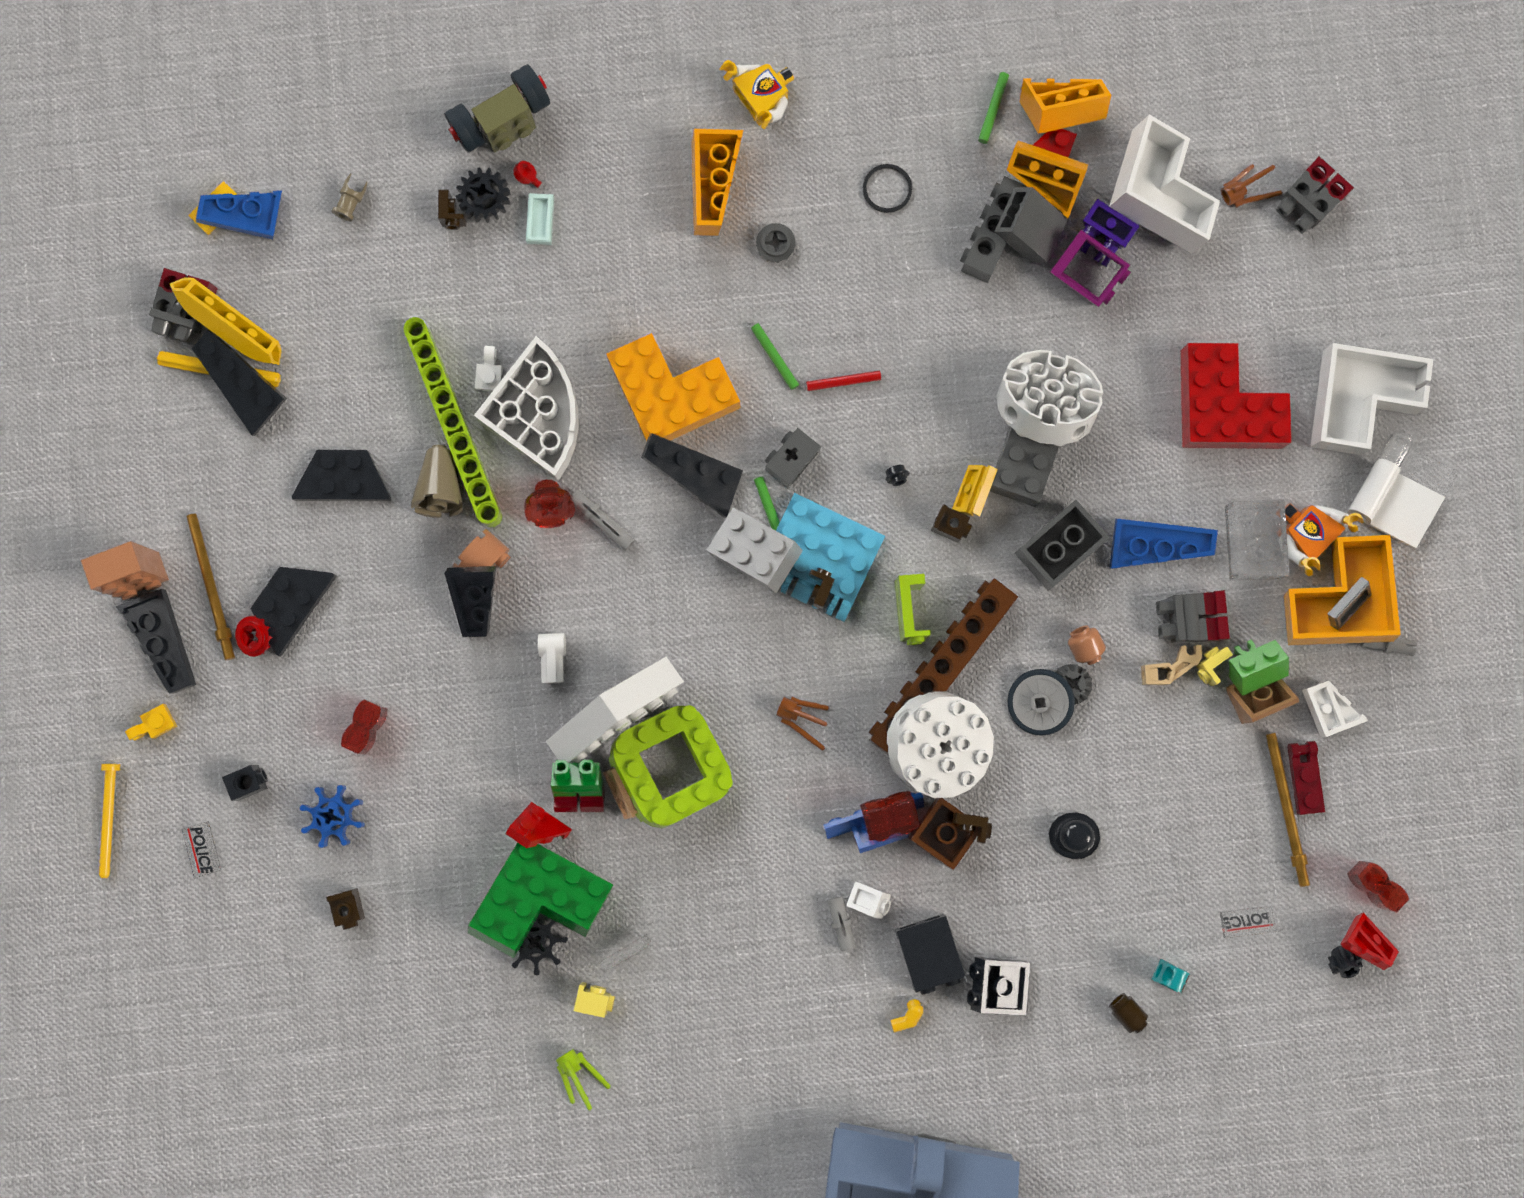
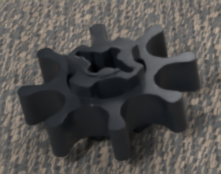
[512,919,568,976]

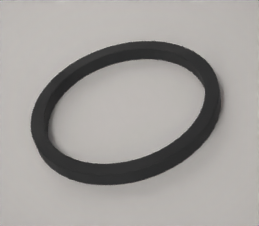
[863,164,912,213]

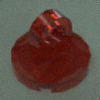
[524,479,575,528]

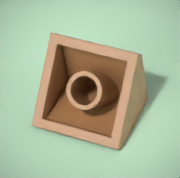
[1226,679,1299,724]

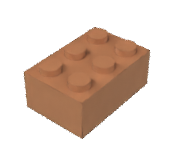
[81,541,169,600]

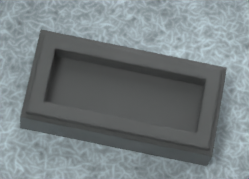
[1328,577,1372,630]

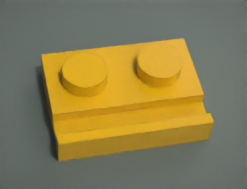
[952,465,998,516]

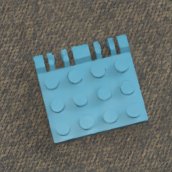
[776,493,885,622]

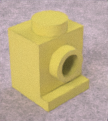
[574,982,615,1018]

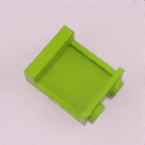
[894,573,930,645]

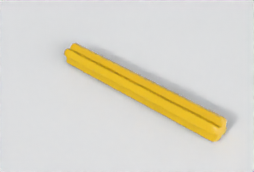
[157,351,281,387]

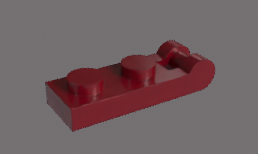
[1287,741,1325,815]

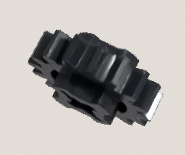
[456,167,511,223]

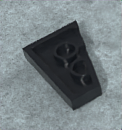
[444,566,496,637]

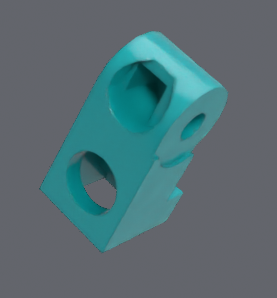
[1151,959,1190,993]

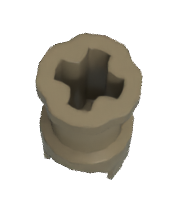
[331,173,368,222]

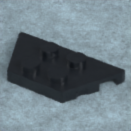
[292,450,391,501]
[250,566,337,657]

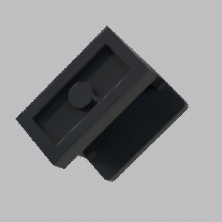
[894,914,966,995]

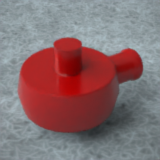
[513,161,542,188]

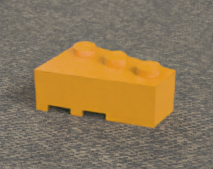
[1019,78,1112,134]
[1007,140,1088,218]

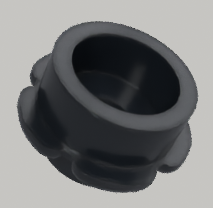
[885,465,910,486]

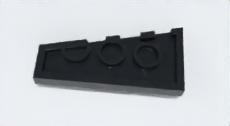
[192,330,287,436]
[641,433,743,518]
[116,589,196,694]

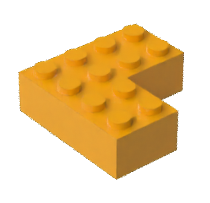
[606,333,741,442]
[1284,535,1401,645]

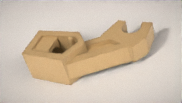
[1141,645,1202,685]

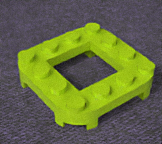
[609,705,733,829]

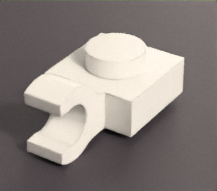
[475,346,503,391]

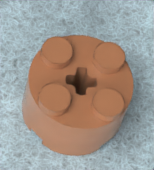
[452,529,511,568]

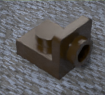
[438,190,467,230]
[809,568,835,610]
[953,813,992,844]

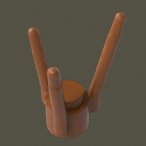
[1221,164,1283,208]
[776,696,829,750]

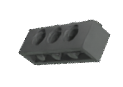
[960,176,1027,283]

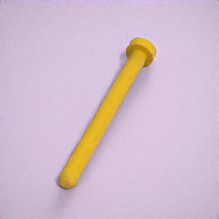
[99,764,121,878]

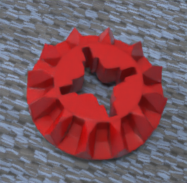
[235,616,273,657]

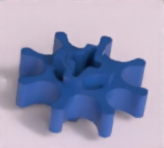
[300,785,365,848]

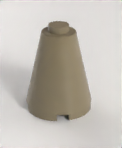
[411,445,463,518]

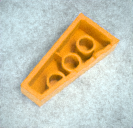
[691,129,744,236]

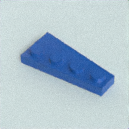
[1109,518,1218,569]

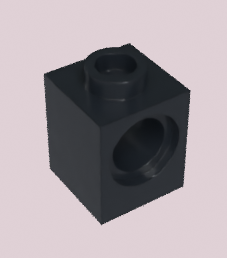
[222,765,268,801]

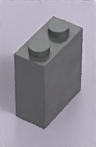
[994,187,1068,263]

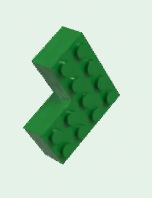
[467,842,613,958]

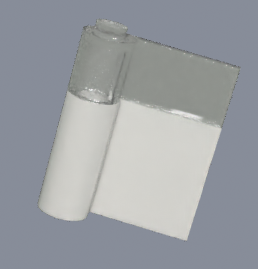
[1348,432,1460,549]

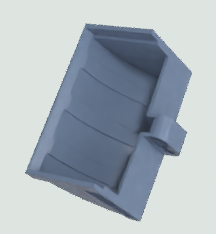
[825,1122,1020,1198]

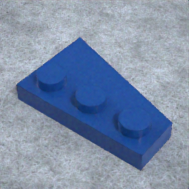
[196,190,282,240]

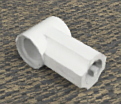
[538,633,566,684]

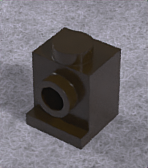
[930,504,972,543]
[326,888,365,930]

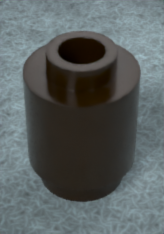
[1109,993,1148,1033]

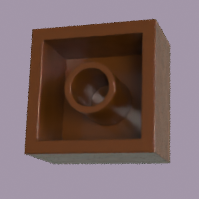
[908,798,978,870]

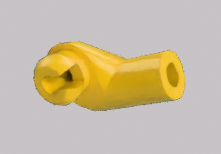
[890,999,923,1033]

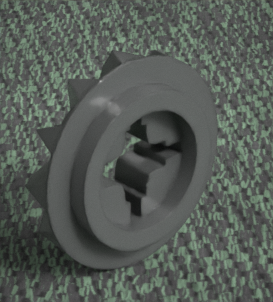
[756,223,796,263]
[1056,664,1092,704]

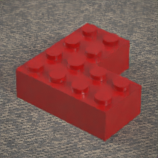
[1180,343,1291,449]

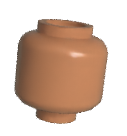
[1068,625,1106,665]

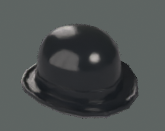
[1048,812,1101,860]

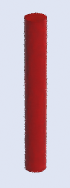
[806,370,881,391]

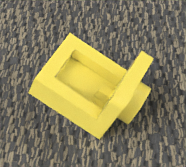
[1196,646,1233,686]

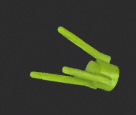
[556,1049,611,1111]

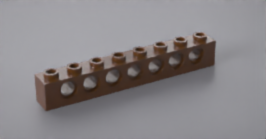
[868,578,1019,756]

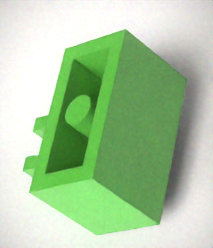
[1229,639,1289,696]

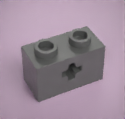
[765,428,821,489]

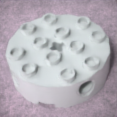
[997,350,1103,446]
[887,691,994,798]

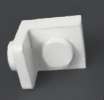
[846,881,891,919]

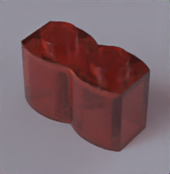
[341,699,388,755]
[860,791,920,841]
[1347,861,1409,912]

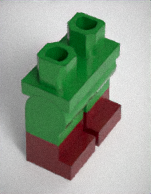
[551,760,605,813]

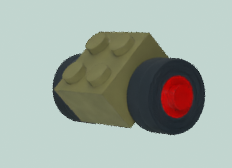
[444,64,551,153]

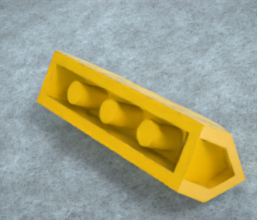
[170,278,282,365]

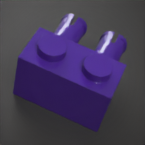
[1080,199,1139,267]

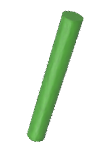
[978,72,1009,144]
[751,323,799,390]
[754,476,780,531]

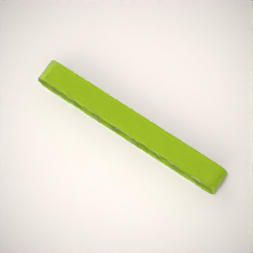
[404,317,503,528]

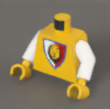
[719,60,794,129]

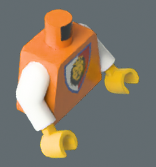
[1279,503,1364,576]

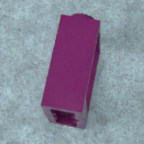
[1051,230,1131,307]

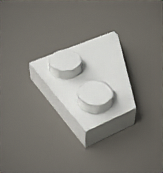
[1302,681,1368,738]

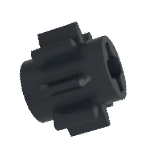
[1328,946,1363,979]

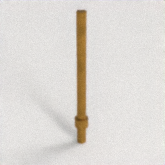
[186,513,235,661]
[1266,733,1310,887]

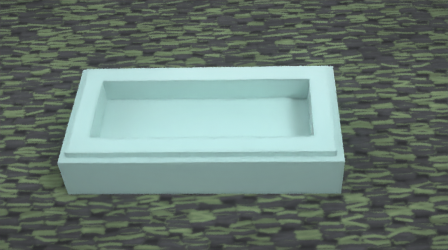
[526,193,554,245]

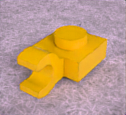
[125,704,178,741]

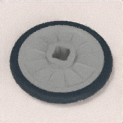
[1007,669,1075,736]

